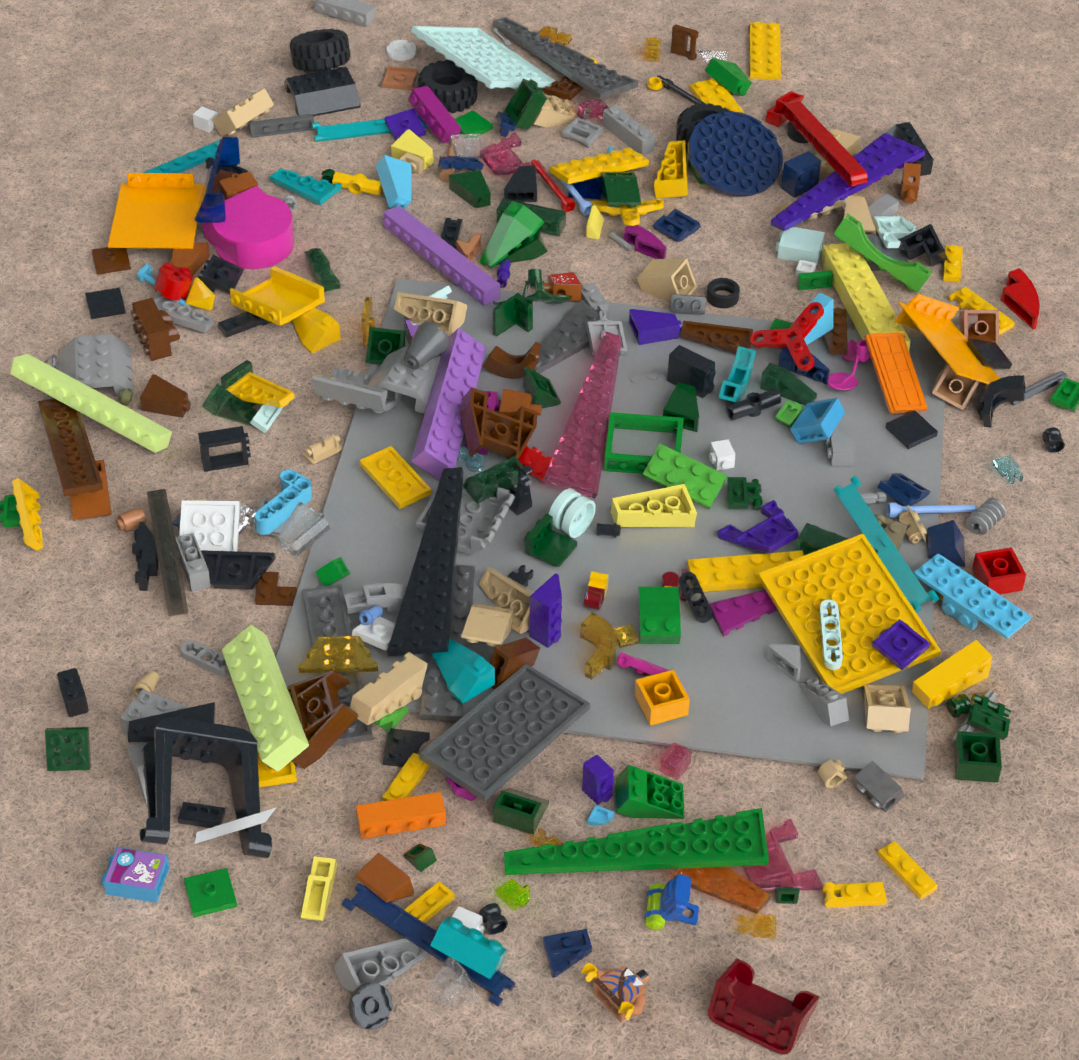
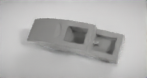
[344,583,407,614]

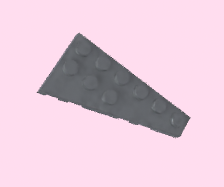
[534,300,600,374]

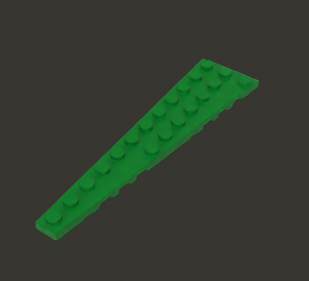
[504,808,769,875]

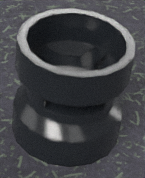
[1042,427,1065,453]
[479,903,508,935]

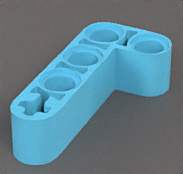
[255,469,312,535]

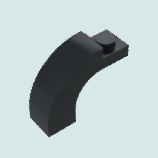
[977,375,1026,427]

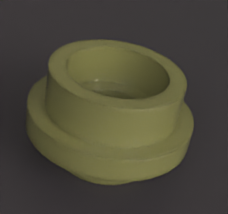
[118,388,133,406]

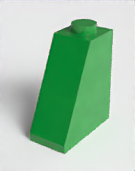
[705,57,752,96]

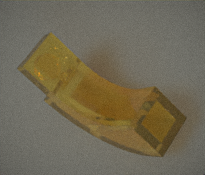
[580,612,617,680]

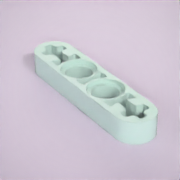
[819,599,843,670]

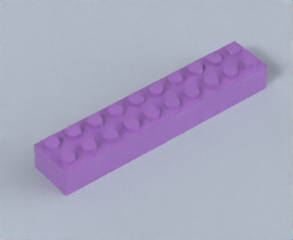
[411,328,486,481]

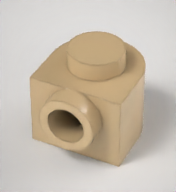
[818,759,848,788]

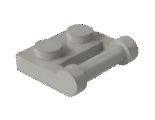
[561,117,604,148]

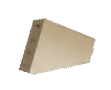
[843,196,876,235]

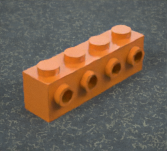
[356,792,446,839]

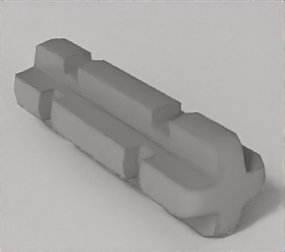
[860,492,886,505]

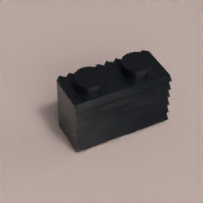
[57,668,89,717]

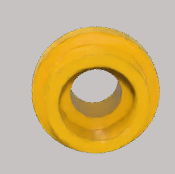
[647,77,663,90]

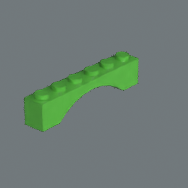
[833,213,932,292]

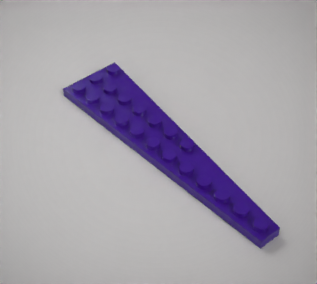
[771,133,925,231]

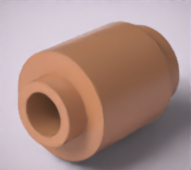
[116,508,147,533]

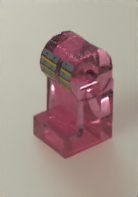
[577,99,609,120]

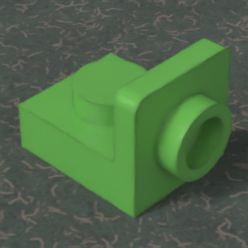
[775,400,803,428]

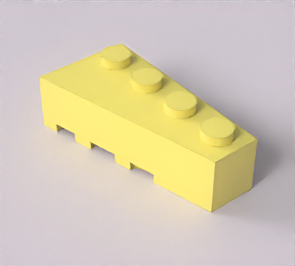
[610,484,697,527]

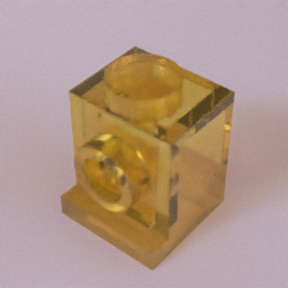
[644,37,662,62]

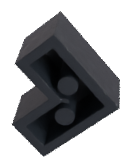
[900,224,947,266]

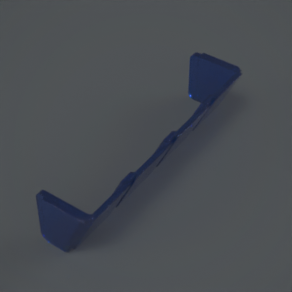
[194,137,240,223]

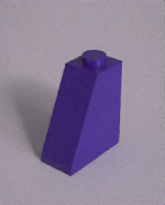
[629,309,682,345]

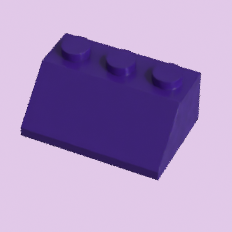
[529,573,562,648]

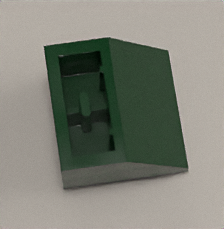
[493,788,549,835]

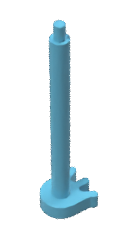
[137,263,193,310]

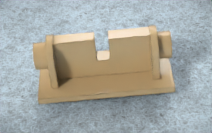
[303,434,343,465]
[898,505,927,544]

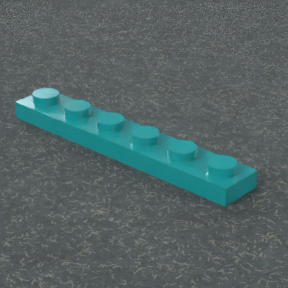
[143,139,232,173]

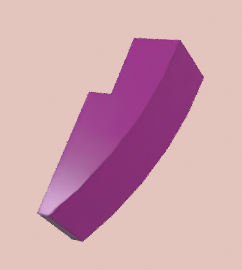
[624,225,666,259]

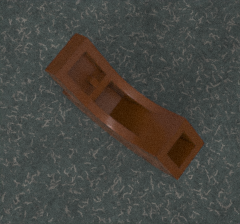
[482,342,542,379]

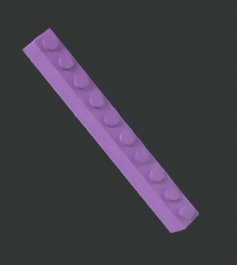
[382,206,500,306]

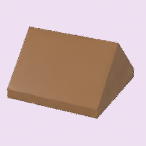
[931,363,979,410]

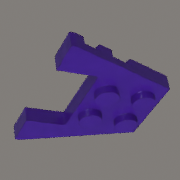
[717,500,799,554]

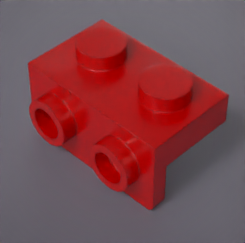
[514,446,560,483]

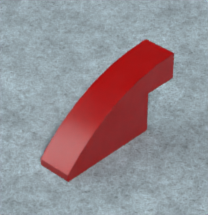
[1001,268,1040,330]

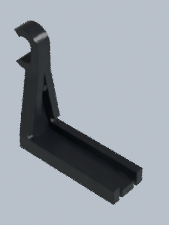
[483,465,532,516]

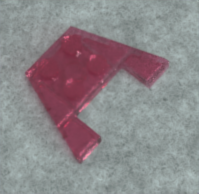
[480,132,545,175]
[743,818,823,890]

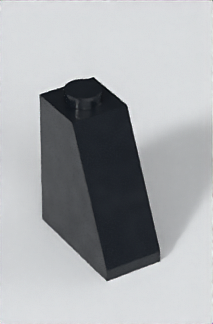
[504,166,537,203]

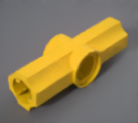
[332,172,383,196]

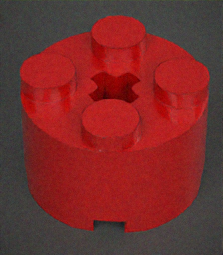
[154,262,193,300]

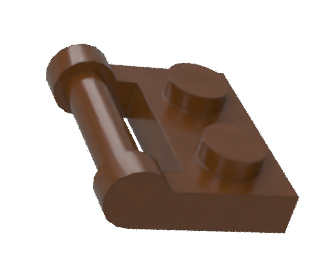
[671,24,698,60]

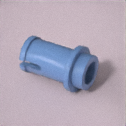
[359,605,383,625]

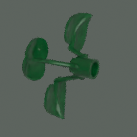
[493,269,572,306]

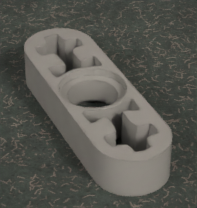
[181,641,230,676]

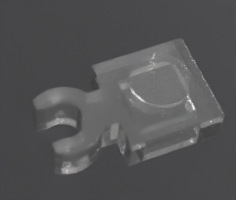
[239,503,256,535]

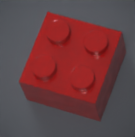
[972,547,1026,595]

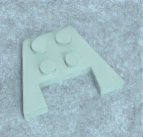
[872,216,917,248]

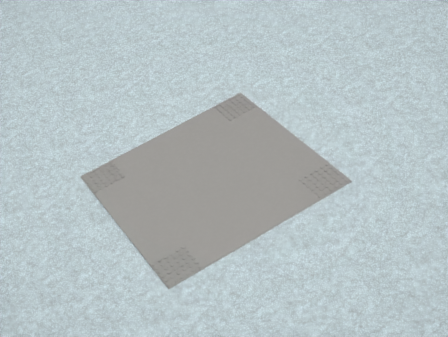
[276,279,947,780]

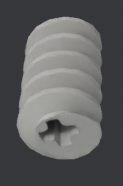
[966,498,1006,535]

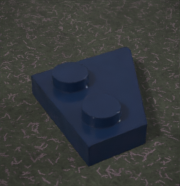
[543,929,592,978]

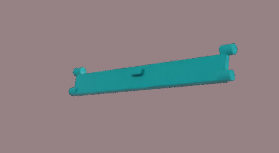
[312,115,429,142]
[834,476,939,612]

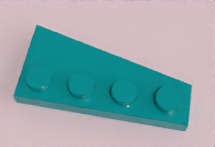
[270,168,341,205]

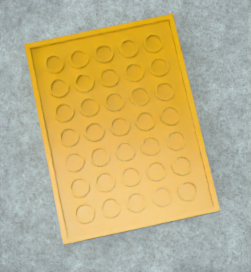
[758,534,941,694]

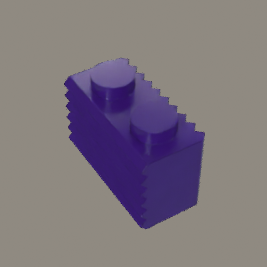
[582,754,615,805]

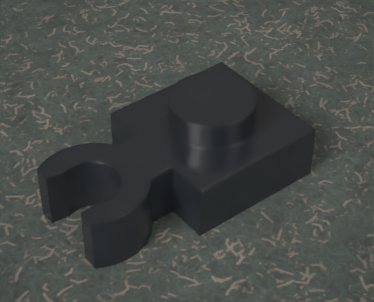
[507,565,533,587]

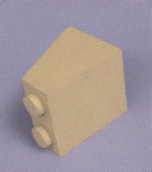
[637,258,697,302]

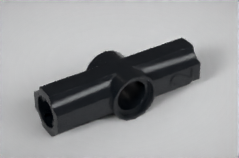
[726,389,781,421]

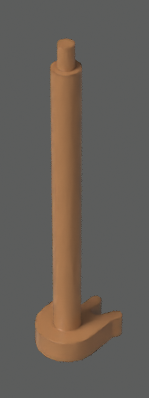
[439,139,456,182]

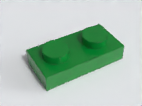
[797,270,833,291]

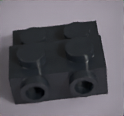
[198,255,244,294]

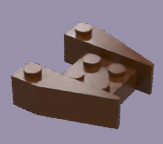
[460,387,538,470]
[287,670,359,769]

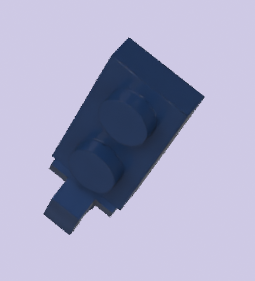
[438,156,484,171]

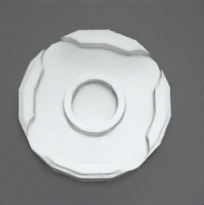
[386,40,416,61]

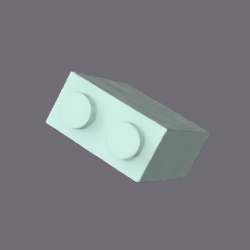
[775,227,825,265]

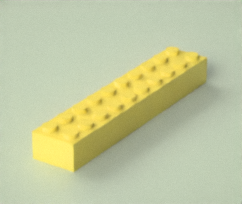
[821,243,911,351]

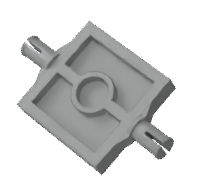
[586,310,628,365]

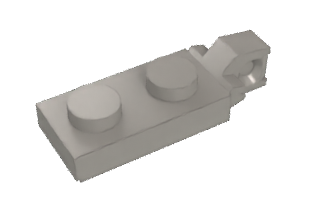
[581,283,609,318]

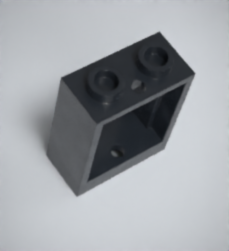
[198,426,251,472]

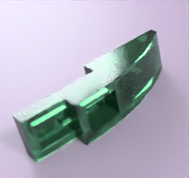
[304,248,341,292]

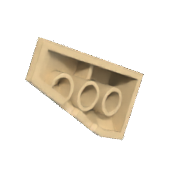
[394,292,468,336]
[479,567,534,634]

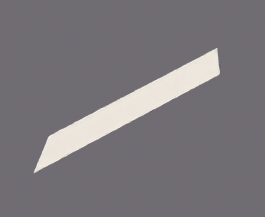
[194,808,276,844]

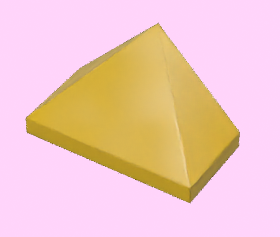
[186,277,215,311]

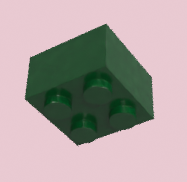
[954,731,1002,783]

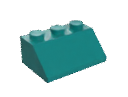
[430,916,507,979]

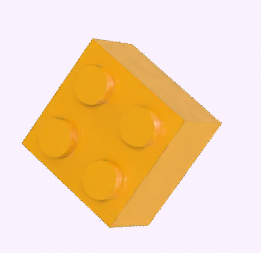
[635,669,690,726]

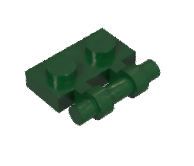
[727,477,763,511]
[967,693,1011,740]

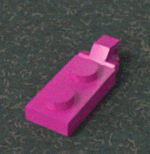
[616,652,670,675]

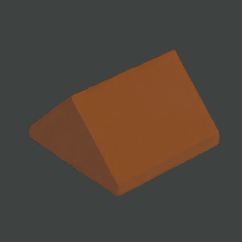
[355,852,414,902]

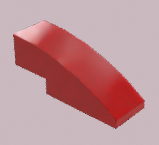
[765,91,804,127]

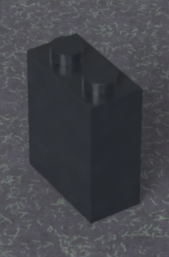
[667,345,716,399]

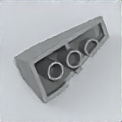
[333,938,429,992]

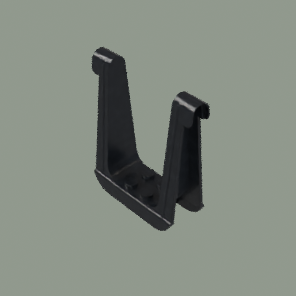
[139,717,272,858]

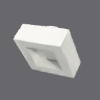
[795,260,816,276]

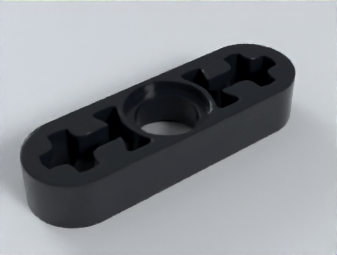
[679,572,713,623]

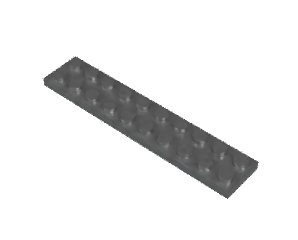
[420,565,475,721]
[302,584,373,746]

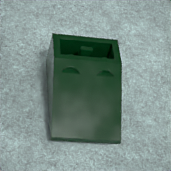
[600,172,641,207]
[487,230,548,265]

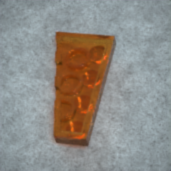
[673,867,771,914]

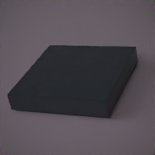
[85,287,126,319]
[967,338,1013,369]
[886,410,938,449]

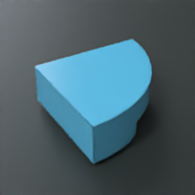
[587,805,615,826]

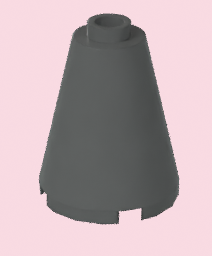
[404,322,449,369]

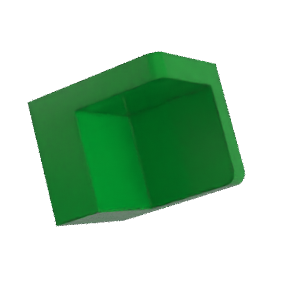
[315,557,351,586]

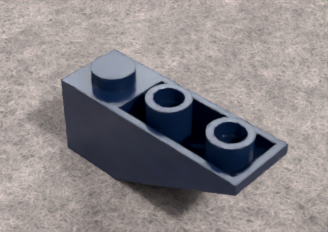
[778,347,830,384]

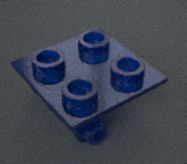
[568,177,601,200]

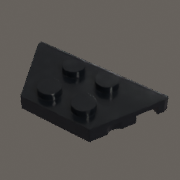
[201,550,276,590]

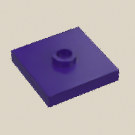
[385,108,426,141]
[872,619,930,670]

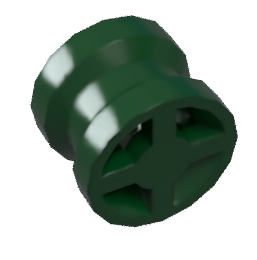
[946,693,971,718]

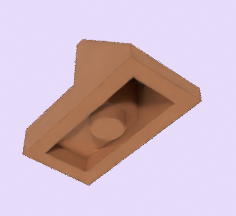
[456,233,481,262]

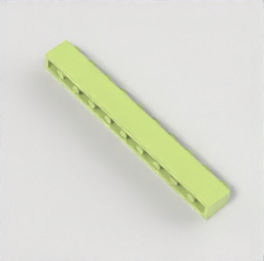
[10,354,172,453]

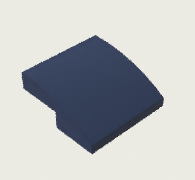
[652,208,701,242]
[877,473,930,506]

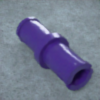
[497,259,511,288]

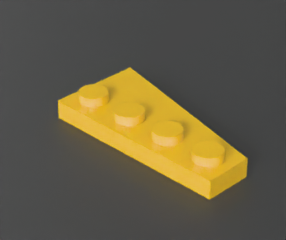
[223,372,295,408]

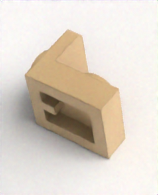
[399,153,423,175]

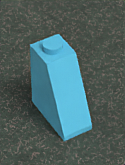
[791,293,833,345]

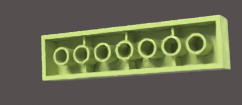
[221,625,309,771]

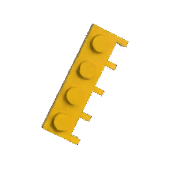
[948,286,1015,335]

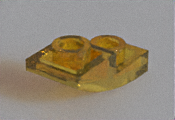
[539,26,572,46]

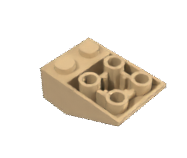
[524,93,581,128]
[461,603,514,647]

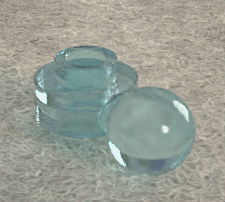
[457,446,485,472]

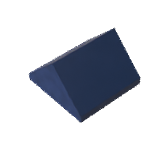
[927,520,965,567]

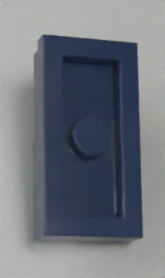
[496,111,516,137]

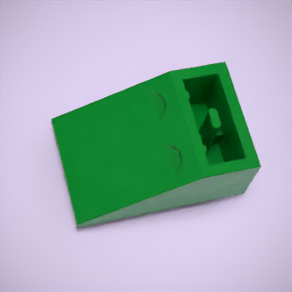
[616,765,685,819]

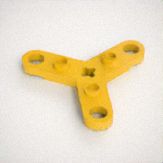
[591,199,664,226]

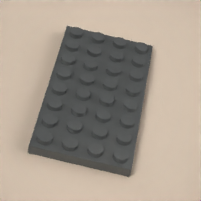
[419,664,590,802]

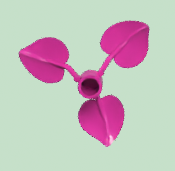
[828,339,873,390]

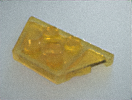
[298,636,378,673]

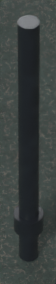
[657,75,707,105]

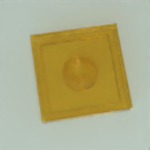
[362,297,375,346]

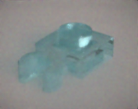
[993,455,1023,484]

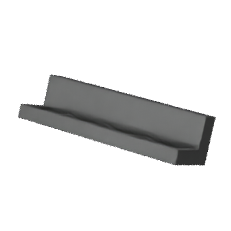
[248,114,314,138]

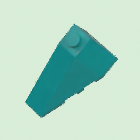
[431,638,495,704]

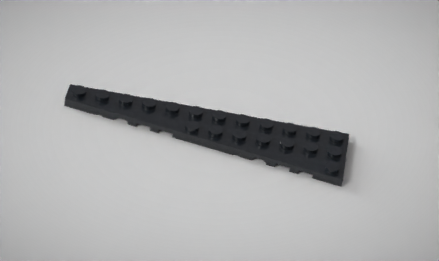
[387,467,464,656]

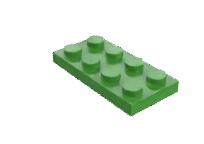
[642,444,727,509]

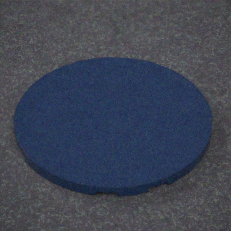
[688,111,783,197]

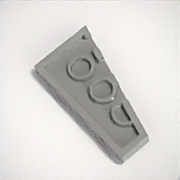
[154,294,214,333]

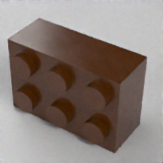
[131,298,180,361]

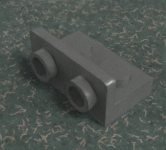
[669,294,706,314]

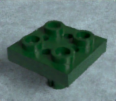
[45,727,91,771]

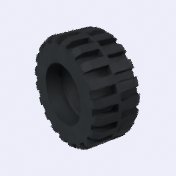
[289,29,351,72]
[418,60,478,114]
[676,103,729,152]

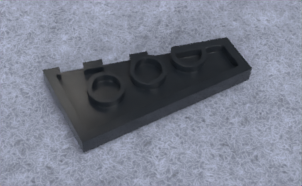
[128,702,216,743]

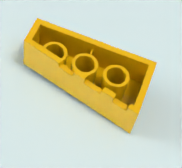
[654,140,688,198]

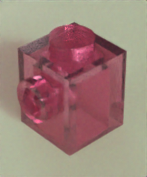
[660,742,692,780]

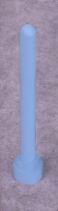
[558,178,593,216]
[886,502,977,518]

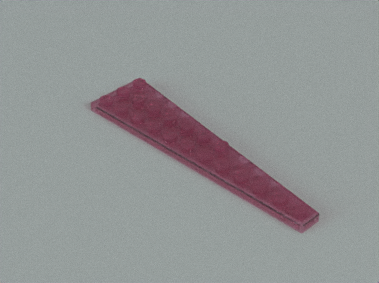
[542,331,622,499]

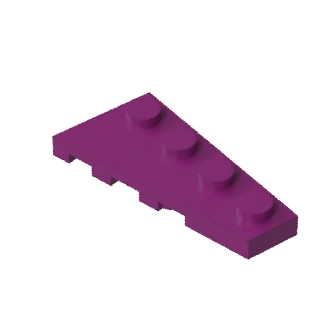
[709,590,778,637]

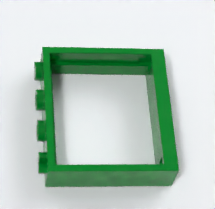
[604,412,684,474]

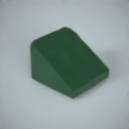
[403,844,437,872]
[775,887,800,904]

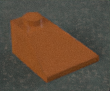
[960,310,999,345]

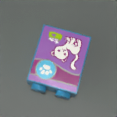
[102,847,170,903]

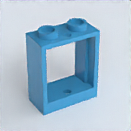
[790,398,845,444]

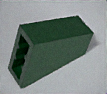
[449,170,491,208]
[663,382,699,432]

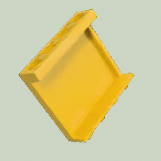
[230,266,325,326]

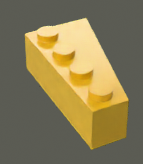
[912,640,993,709]

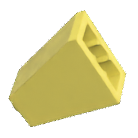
[391,129,434,170]

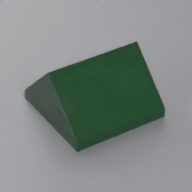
[366,327,406,364]
[523,366,561,409]

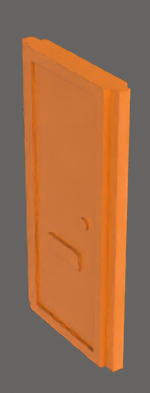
[864,332,928,414]

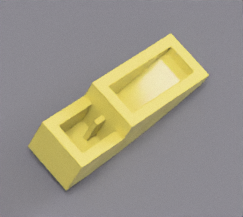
[301,856,338,921]

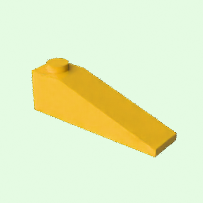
[291,308,341,354]

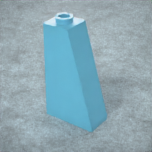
[376,155,412,209]

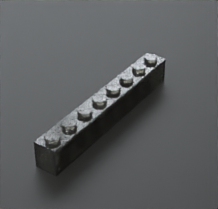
[147,489,188,616]

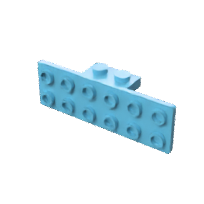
[914,554,1031,639]

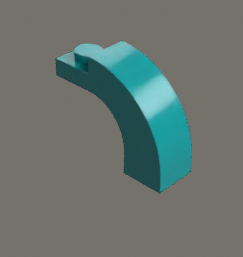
[718,346,757,403]

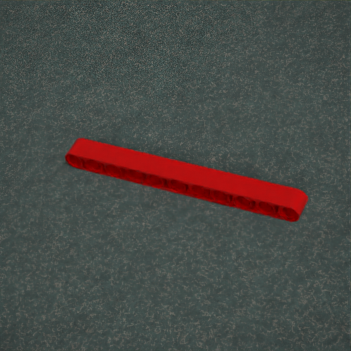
[783,100,868,187]

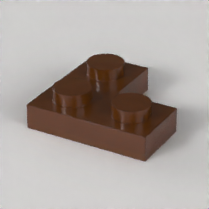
[255,572,297,606]

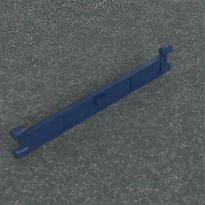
[341,883,516,1007]

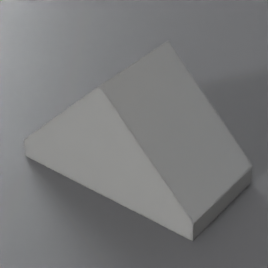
[767,644,801,682]

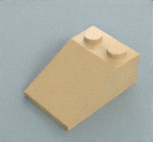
[863,684,911,733]

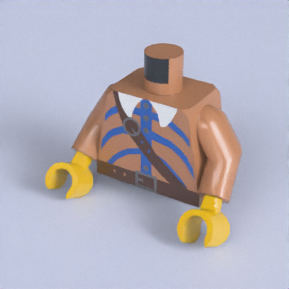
[581,963,650,1022]

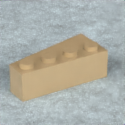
[350,652,428,725]

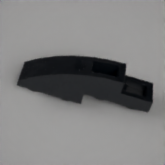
[132,522,158,591]

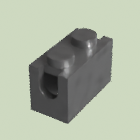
[854,760,905,812]

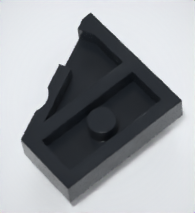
[383,728,430,767]

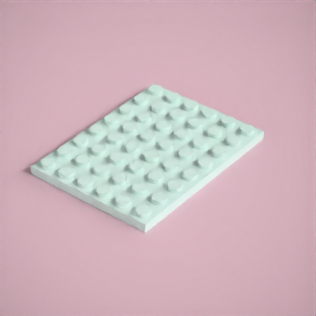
[411,26,556,89]

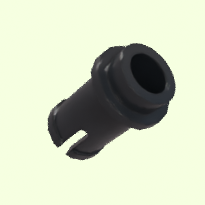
[596,523,621,538]

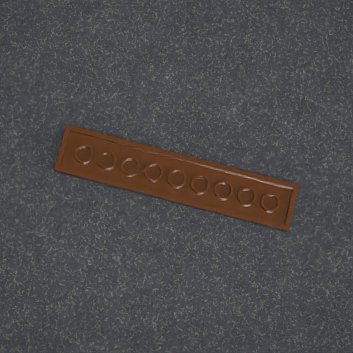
[38,398,103,497]

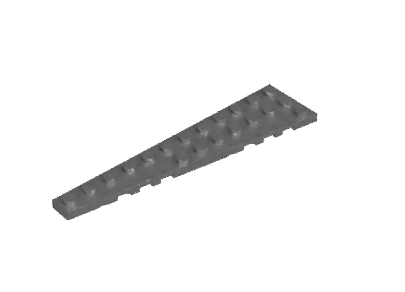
[493,17,638,99]

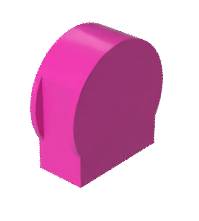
[201,186,294,269]

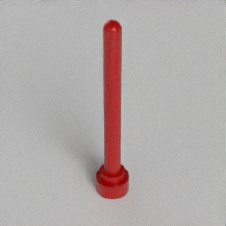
[531,159,576,212]

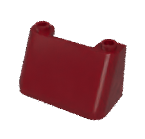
[708,958,820,1055]

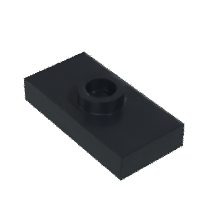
[178,802,226,828]

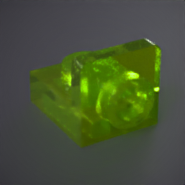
[496,878,530,911]

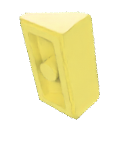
[586,205,604,239]

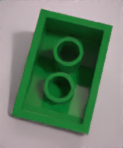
[638,587,681,644]

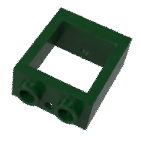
[504,78,547,130]

